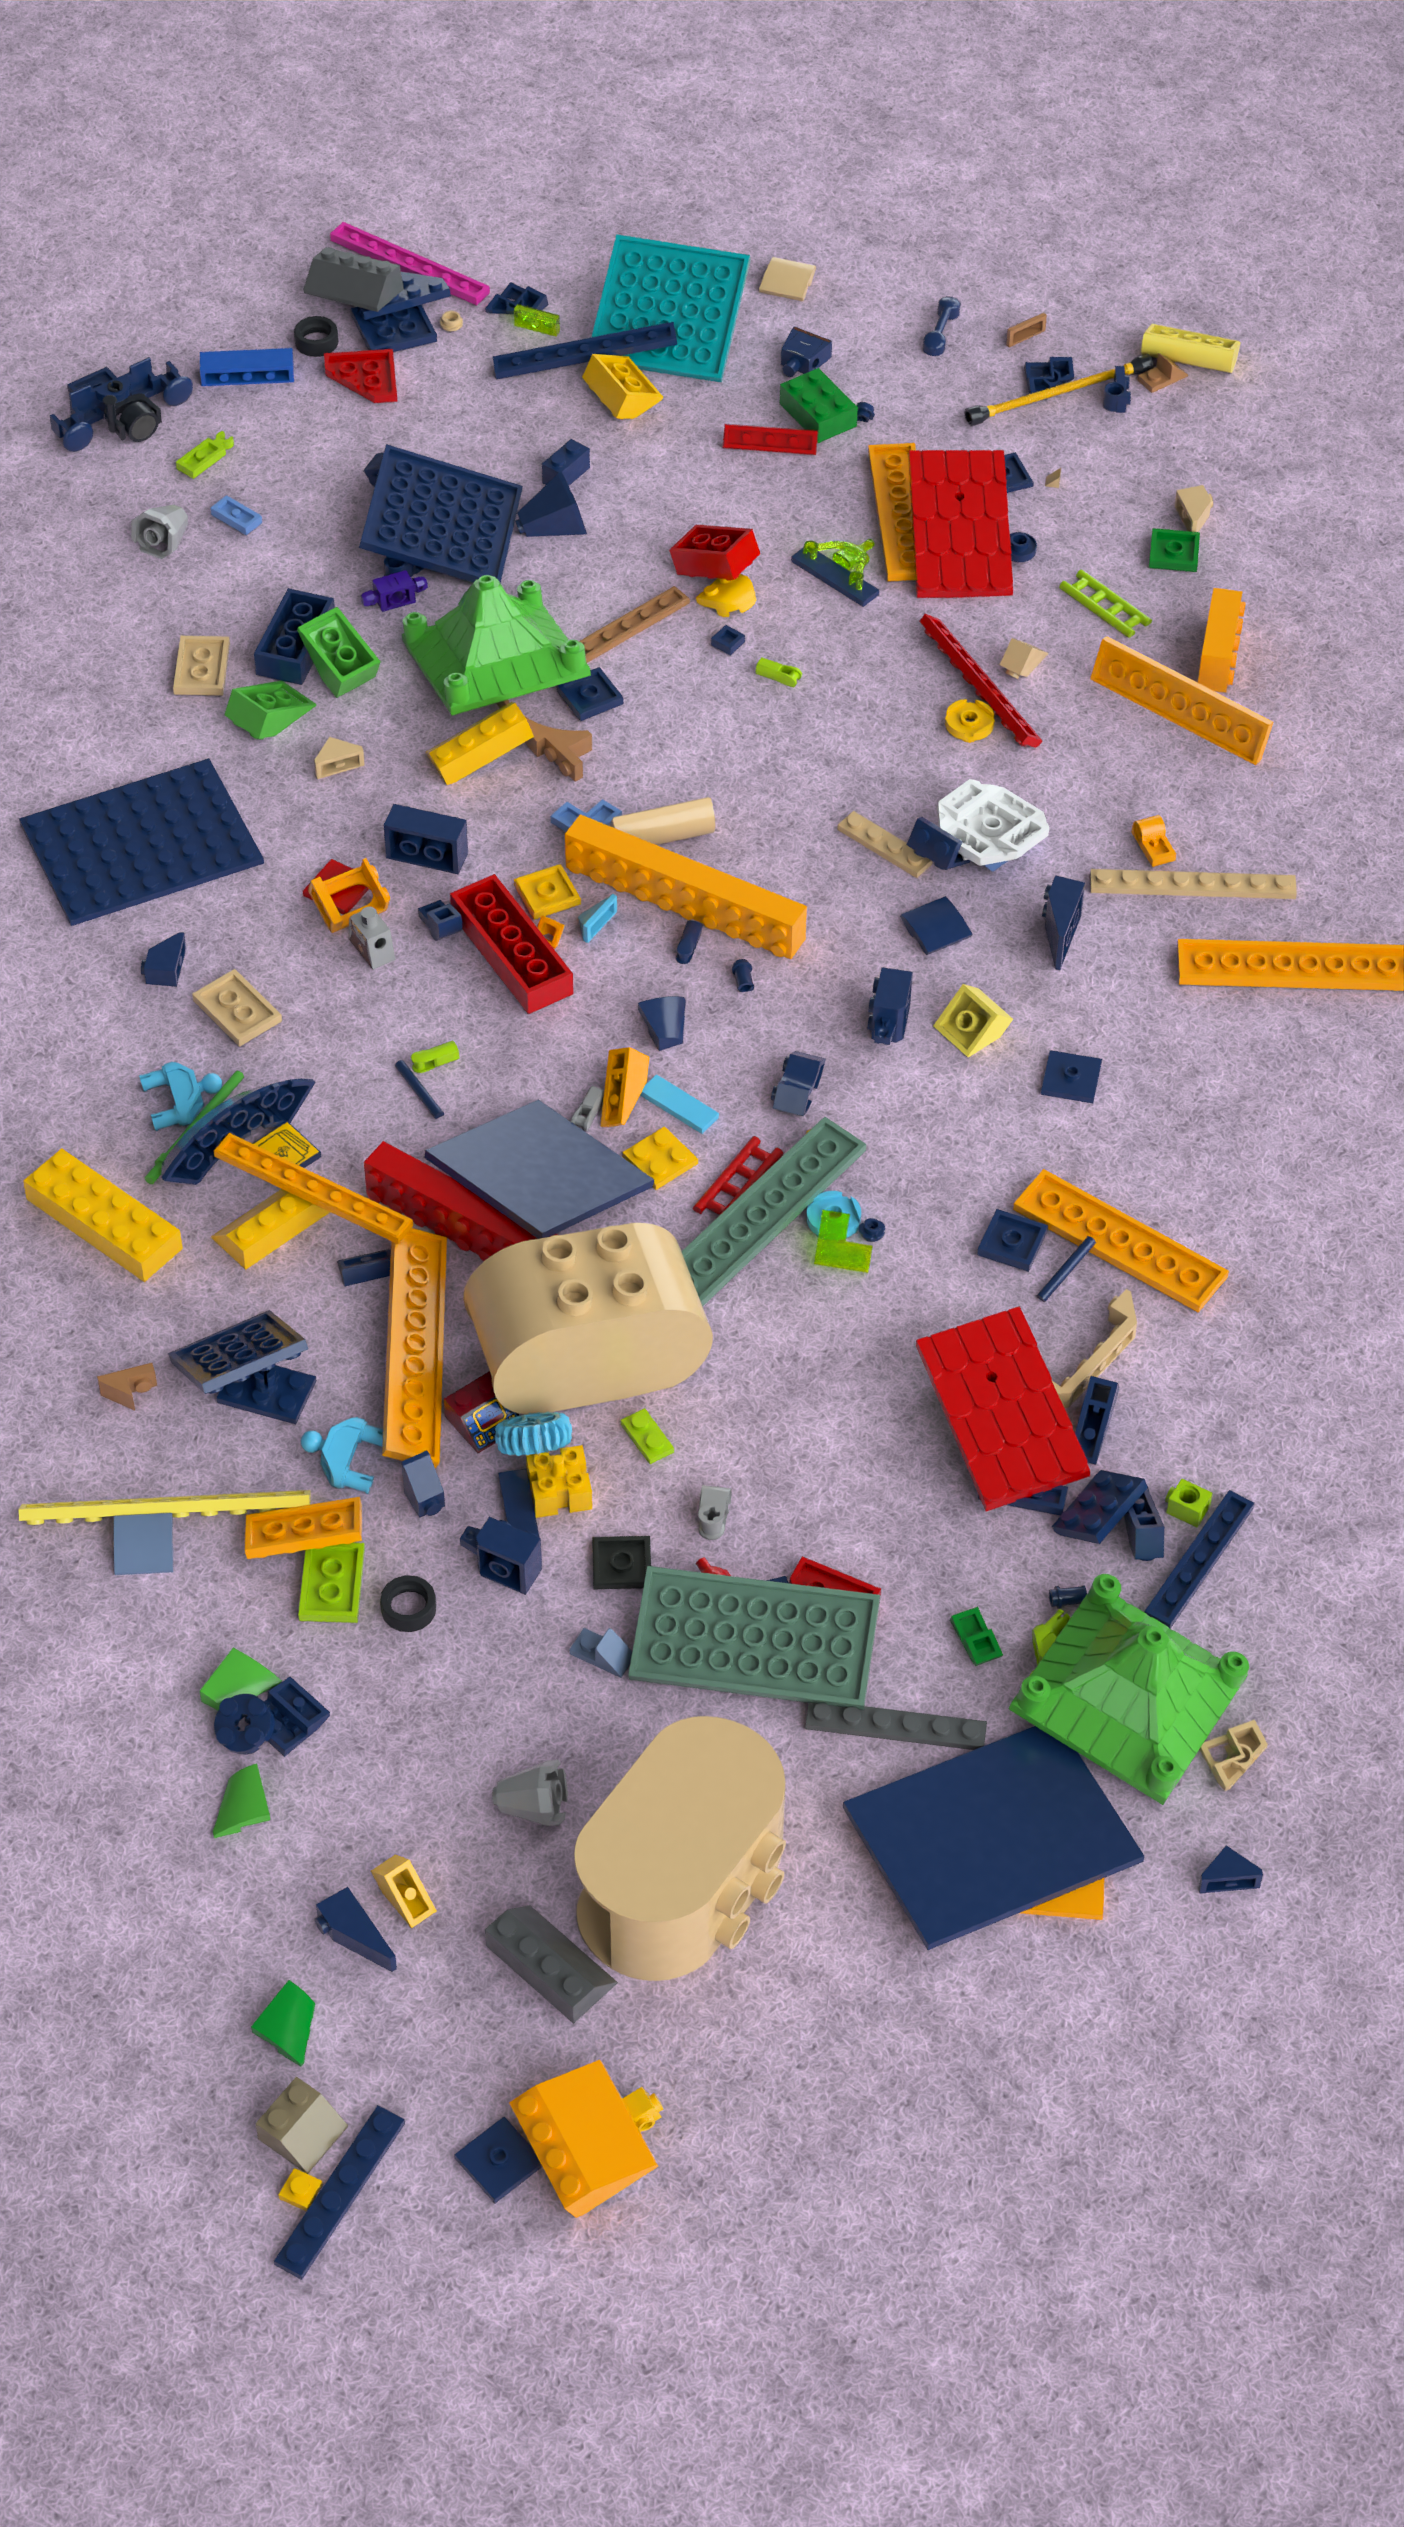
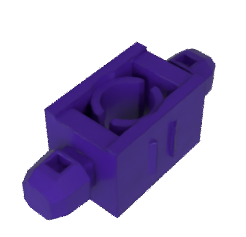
[360,570,428,612]

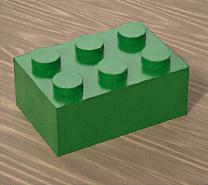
[779,368,858,443]

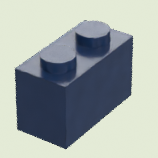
[542,439,590,486]

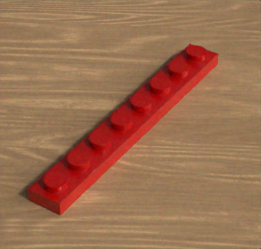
[919,614,1043,748]

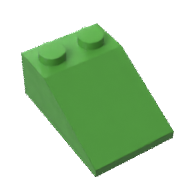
[297,607,381,698]
[224,681,317,740]

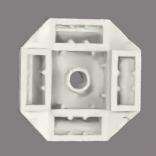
[937,779,1049,872]

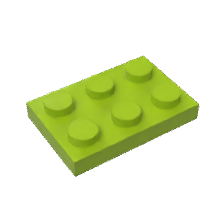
[298,1543,365,1623]

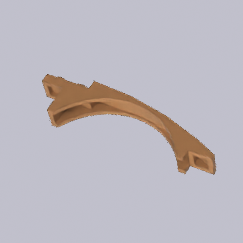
[496,700,592,782]

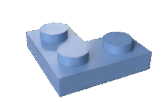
[551,799,622,832]

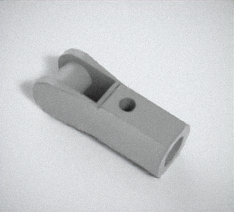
[571,1086,604,1132]

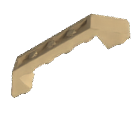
[1052,1289,1137,1408]

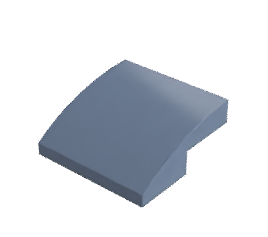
[114,1513,174,1575]

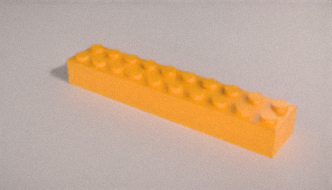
[565,814,807,959]

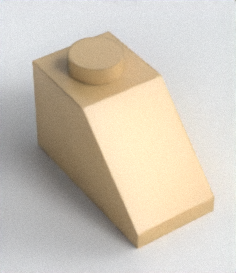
[1175,485,1213,532]
[999,638,1048,679]

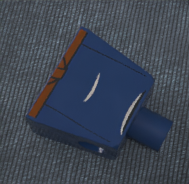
[781,326,832,377]

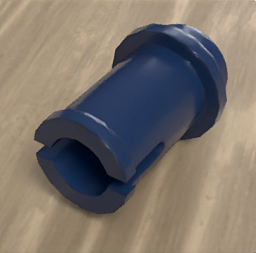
[732,959,754,992]
[1049,1585,1087,1609]

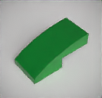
[950,1607,1003,1666]

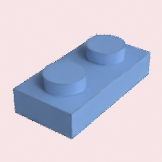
[211,495,262,535]

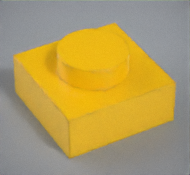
[278,2168,323,2212]

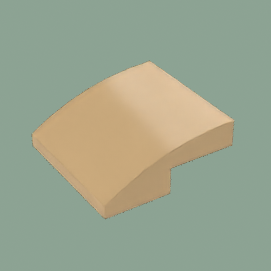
[759,257,816,301]

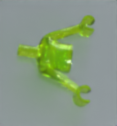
[803,538,875,590]

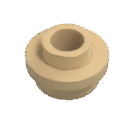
[440,311,463,331]

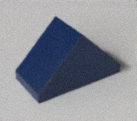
[1199,1845,1263,1894]

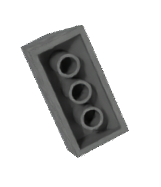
[303,247,404,312]
[485,1905,618,2024]

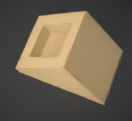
[1045,468,1061,488]

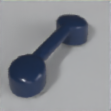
[923,296,961,356]

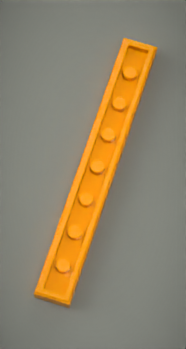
[214,1133,413,1244]

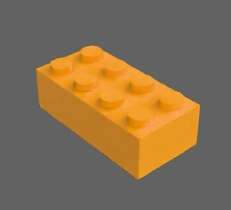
[1198,587,1246,693]

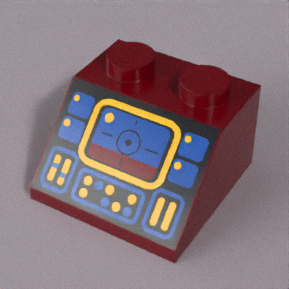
[444,1371,519,1453]

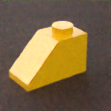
[371,1854,437,1928]

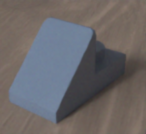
[570,1628,632,1678]

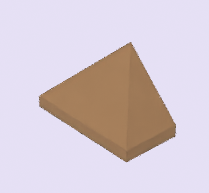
[1006,313,1047,348]

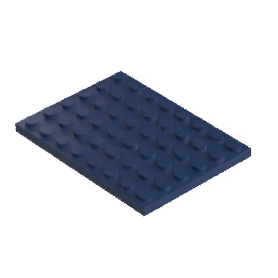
[19,758,264,926]

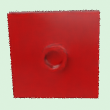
[303,859,369,915]

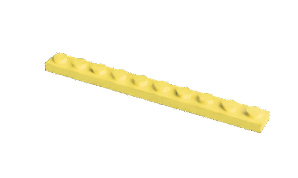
[18,1490,311,1525]

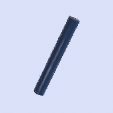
[395,1060,444,1119]
[1036,1236,1096,1302]

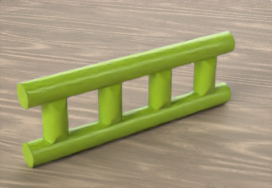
[1059,569,1152,638]

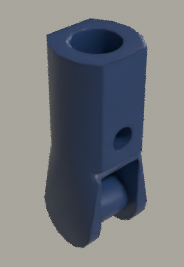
[676,920,703,964]

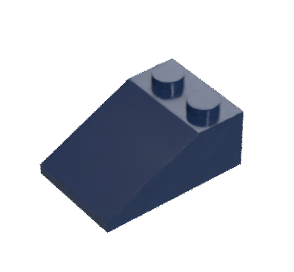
[1042,875,1085,970]

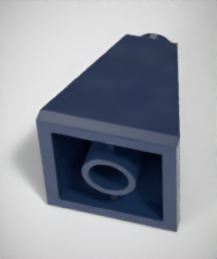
[515,472,587,537]

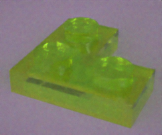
[814,1210,873,1273]

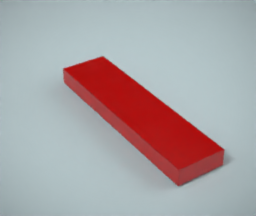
[723,424,818,455]

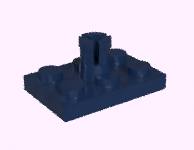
[216,1365,317,1425]

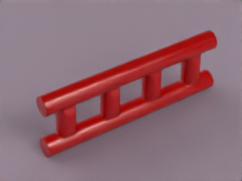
[693,1136,784,1218]

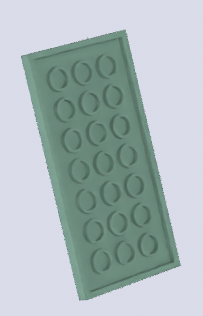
[628,1566,880,1710]

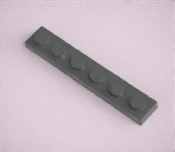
[805,1702,987,1750]

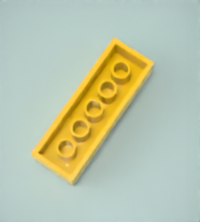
[23,1148,183,1282]

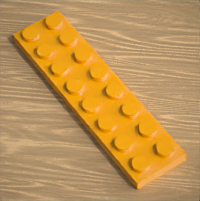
[868,443,916,581]
[1090,636,1274,765]
[1013,1169,1229,1313]

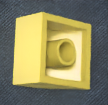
[933,984,1013,1057]

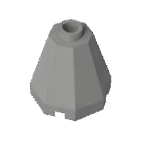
[131,505,188,559]
[492,1760,568,1826]

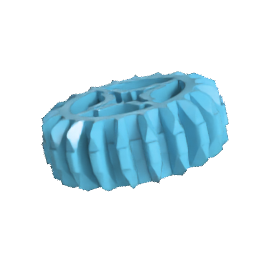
[495,1412,572,1456]

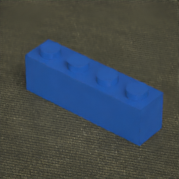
[200,348,294,386]

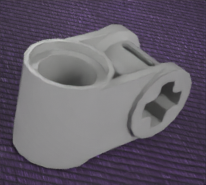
[698,1485,732,1540]

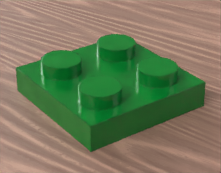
[1149,528,1200,572]

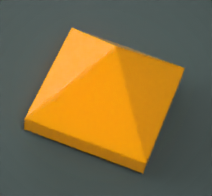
[537,915,565,949]

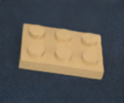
[173,636,230,696]
[192,969,282,1047]

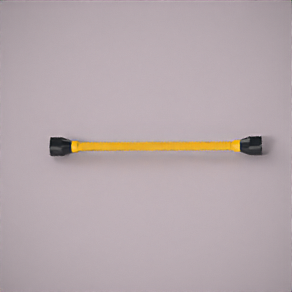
[964,354,1154,427]

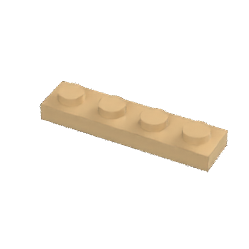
[837,811,933,878]

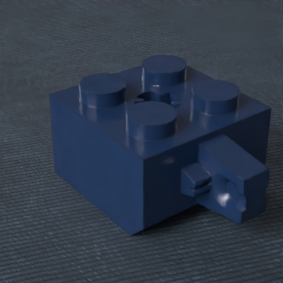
[867,967,913,1045]
[460,1516,542,1595]

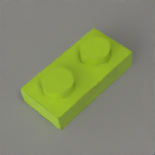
[621,1408,674,1464]

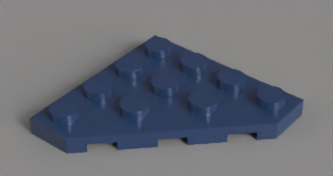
[357,272,451,320]

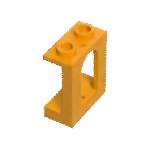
[308,858,390,933]

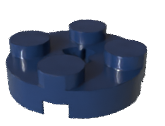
[214,1693,275,1755]

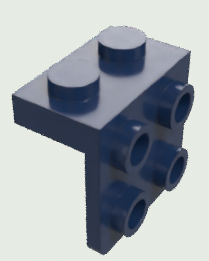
[906,817,971,870]

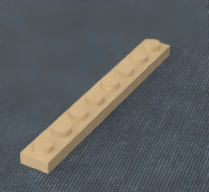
[1090,869,1297,899]

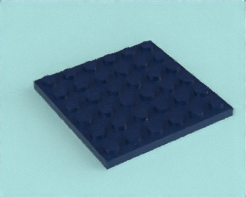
[359,444,523,583]

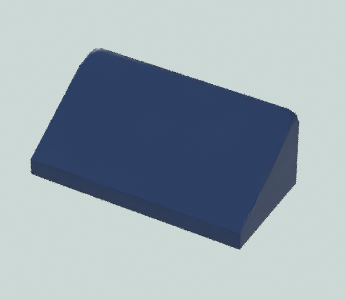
[337,1249,391,1287]

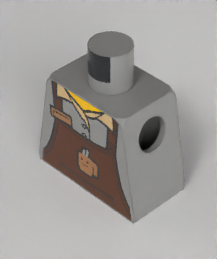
[348,907,395,970]

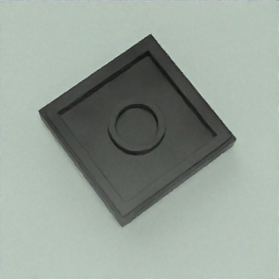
[592,1536,651,1590]

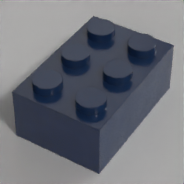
[384,804,468,875]

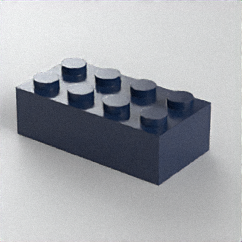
[254,588,335,685]

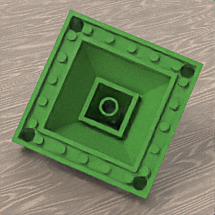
[401,575,591,716]
[1009,1574,1249,1805]

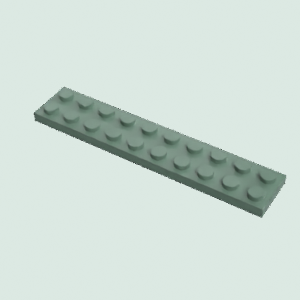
[681,1117,866,1307]

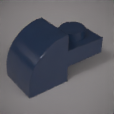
[418,900,463,941]

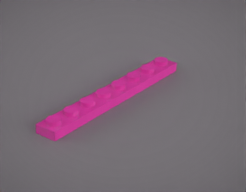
[330,222,490,305]

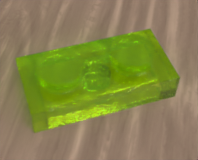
[514,304,560,337]

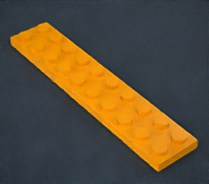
[1177,939,1404,991]
[382,1228,447,1469]

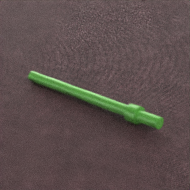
[145,1071,244,1185]

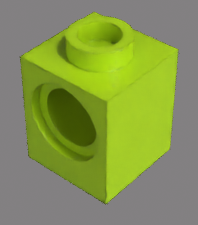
[1165,1479,1213,1528]

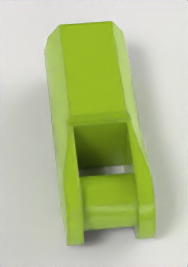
[756,657,802,688]
[411,1040,460,1073]

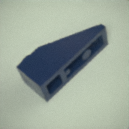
[1075,1376,1120,1465]
[1124,1488,1165,1561]
[315,1887,397,1972]

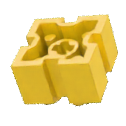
[526,1445,592,1518]

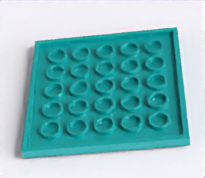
[592,234,751,383]

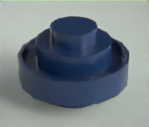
[1010,532,1037,562]

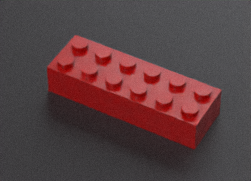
[450,874,574,1014]

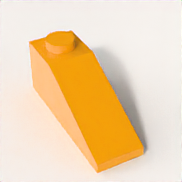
[600,1047,649,1127]

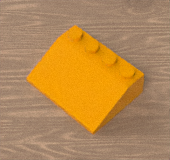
[509,2060,658,2218]

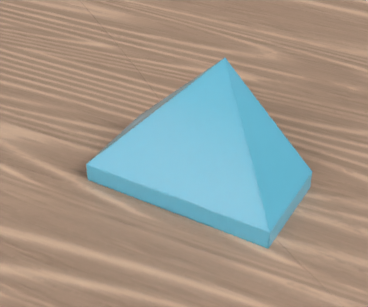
[578,894,617,943]

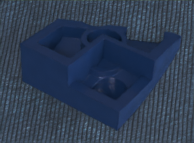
[485,282,549,315]
[1024,357,1074,394]
[638,996,686,1051]

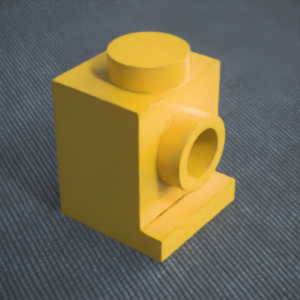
[622,2087,664,2132]

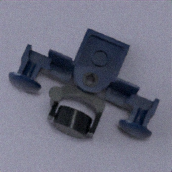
[50,357,193,452]

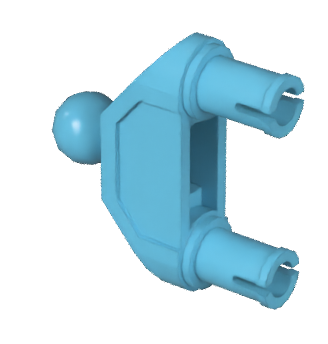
[139,1062,222,1131]
[301,1417,383,1494]

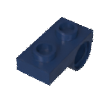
[1103,366,1131,413]

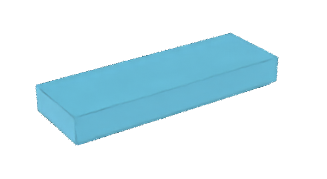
[640,1074,719,1134]

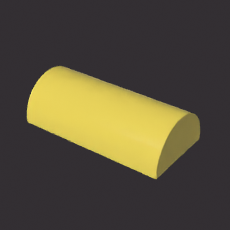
[1141,324,1241,373]

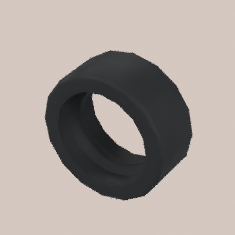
[294,316,338,357]
[380,1575,437,1632]

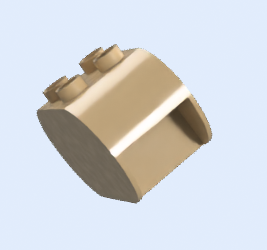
[463,1223,713,1414]
[574,1716,786,1981]

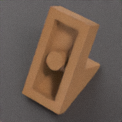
[1138,353,1188,393]
[97,1363,157,1411]

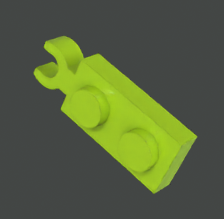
[176,431,234,479]

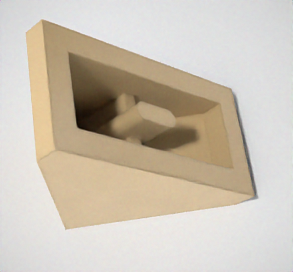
[314,737,365,779]

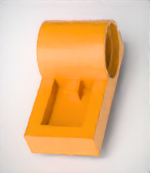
[1131,815,1176,867]

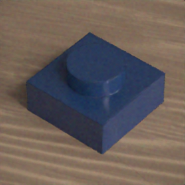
[711,625,745,656]

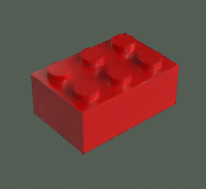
[669,524,760,581]

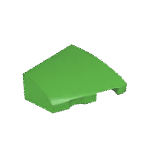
[200,1647,282,1710]
[213,1763,270,1838]

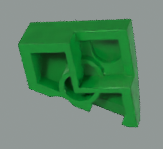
[251,1980,315,2067]

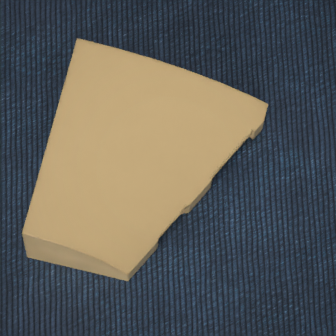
[1200,1720,1268,1791]

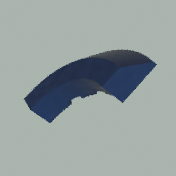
[161,1078,316,1185]

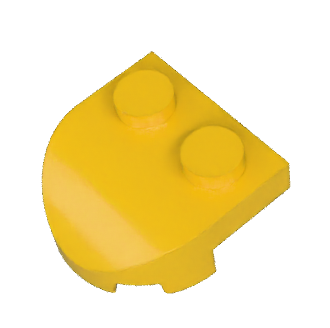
[696,574,756,617]

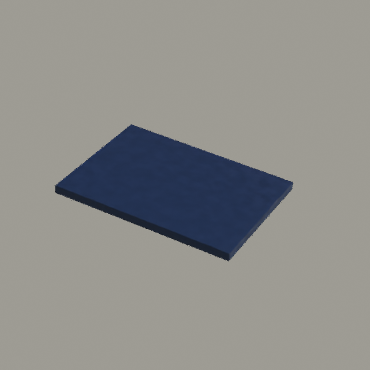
[843,1726,1145,1950]

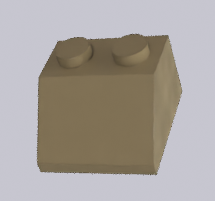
[255,2076,348,2174]

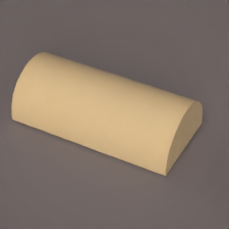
[609,797,715,845]

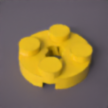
[945,699,995,743]

